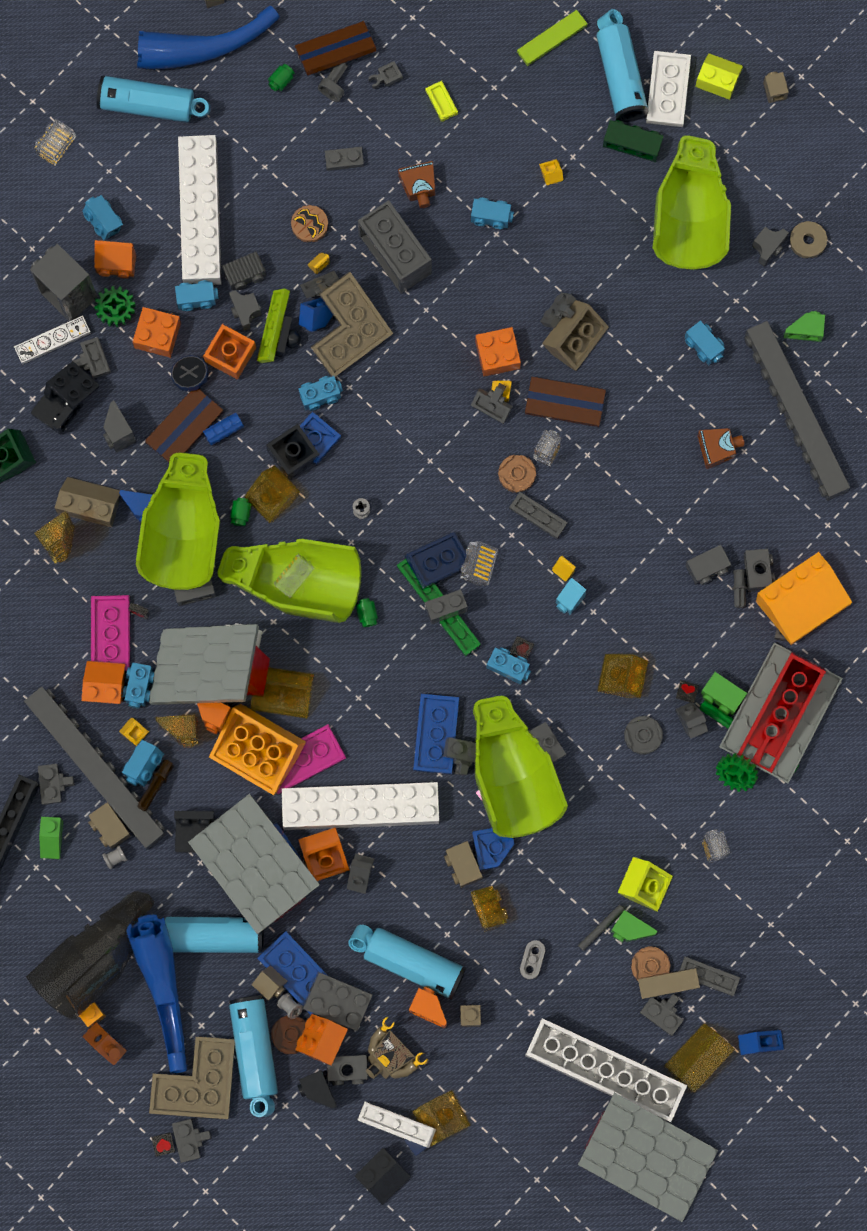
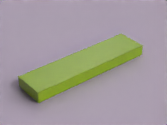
[517,10,587,66]
[257,289,290,363]

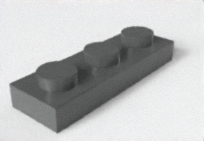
[509,492,568,539]
[679,957,740,997]

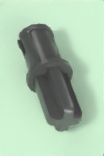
[732,569,747,608]

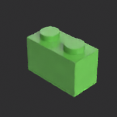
[701,672,747,715]

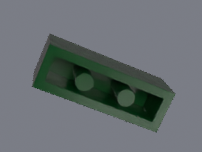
[603,120,663,162]

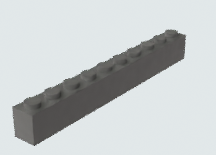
[744,321,850,501]
[24,687,166,851]

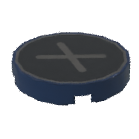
[171,355,209,392]

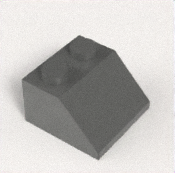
[103,400,136,453]

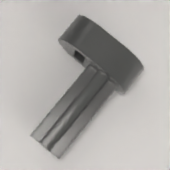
[318,62,348,102]

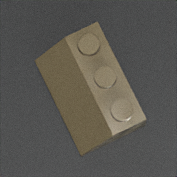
[542,300,609,371]
[55,477,121,527]

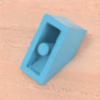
[556,578,586,615]

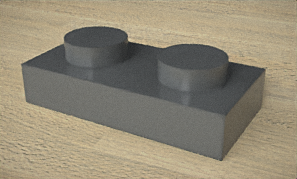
[325,147,364,171]

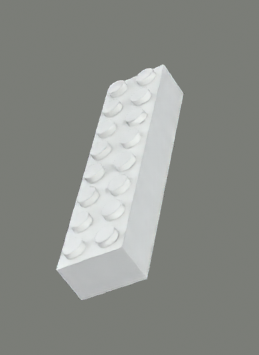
[178,135,222,285]
[282,782,439,830]
[525,1018,687,1123]

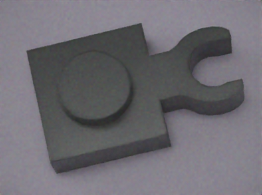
[368,61,403,89]

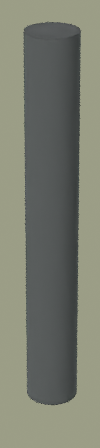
[578,904,624,951]

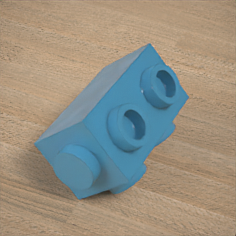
[83,195,123,241]
[471,198,514,229]
[175,280,219,311]
[685,320,725,365]
[298,376,343,411]
[486,647,531,685]
[122,662,154,708]
[122,740,164,787]

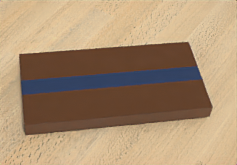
[295,21,376,76]
[525,377,606,427]
[145,389,224,463]

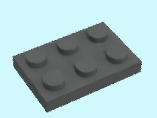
[302,972,372,1031]

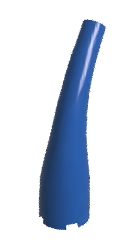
[137,5,280,69]
[127,914,187,1073]

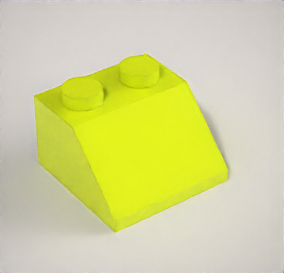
[695,53,743,100]
[618,857,673,912]

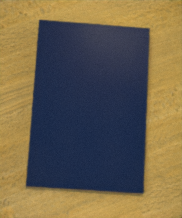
[405,532,473,589]

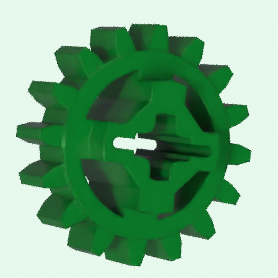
[94,286,136,327]
[716,753,758,792]

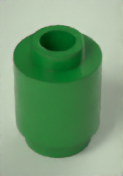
[268,64,295,92]
[230,498,252,527]
[356,598,378,628]

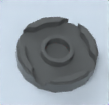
[624,716,663,755]

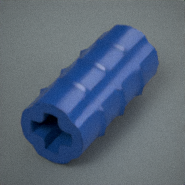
[203,412,244,446]

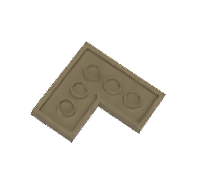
[311,272,393,377]
[149,1037,235,1120]

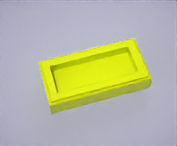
[425,81,458,122]

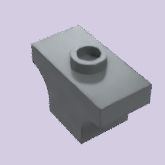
[752,227,789,267]
[229,290,261,331]
[675,702,708,739]
[529,722,566,763]
[347,854,374,894]

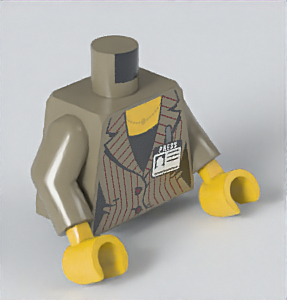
[366,1017,428,1079]

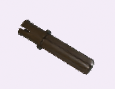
[137,760,174,811]

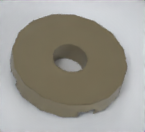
[790,221,827,258]

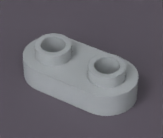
[520,940,545,980]

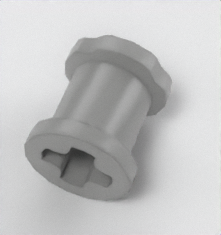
[353,498,370,519]
[102,845,127,870]
[277,993,303,1019]

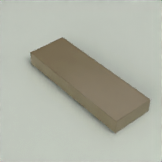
[638,968,700,999]

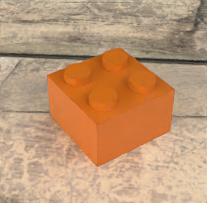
[133,307,181,358]
[203,324,256,380]
[475,327,521,377]
[295,1014,348,1066]

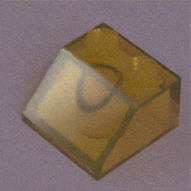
[244,465,300,523]
[597,654,648,698]
[156,715,199,748]
[470,886,508,933]
[412,1090,470,1146]

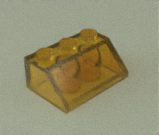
[34,511,75,564]
[251,667,314,719]
[664,1023,735,1093]

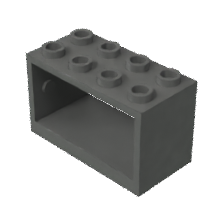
[358,200,432,294]
[30,244,98,321]

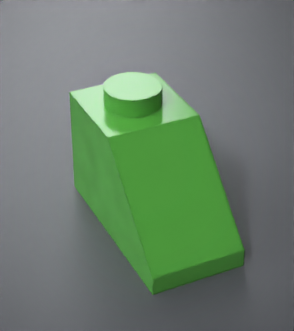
[784,311,825,342]
[39,817,63,859]
[611,910,657,942]

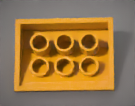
[756,552,852,645]
[209,704,306,795]

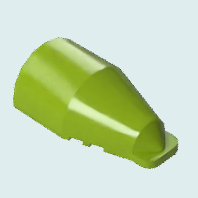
[653,136,731,270]
[136,453,220,590]
[218,539,361,623]
[473,696,568,838]

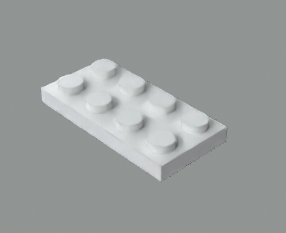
[646,51,691,127]

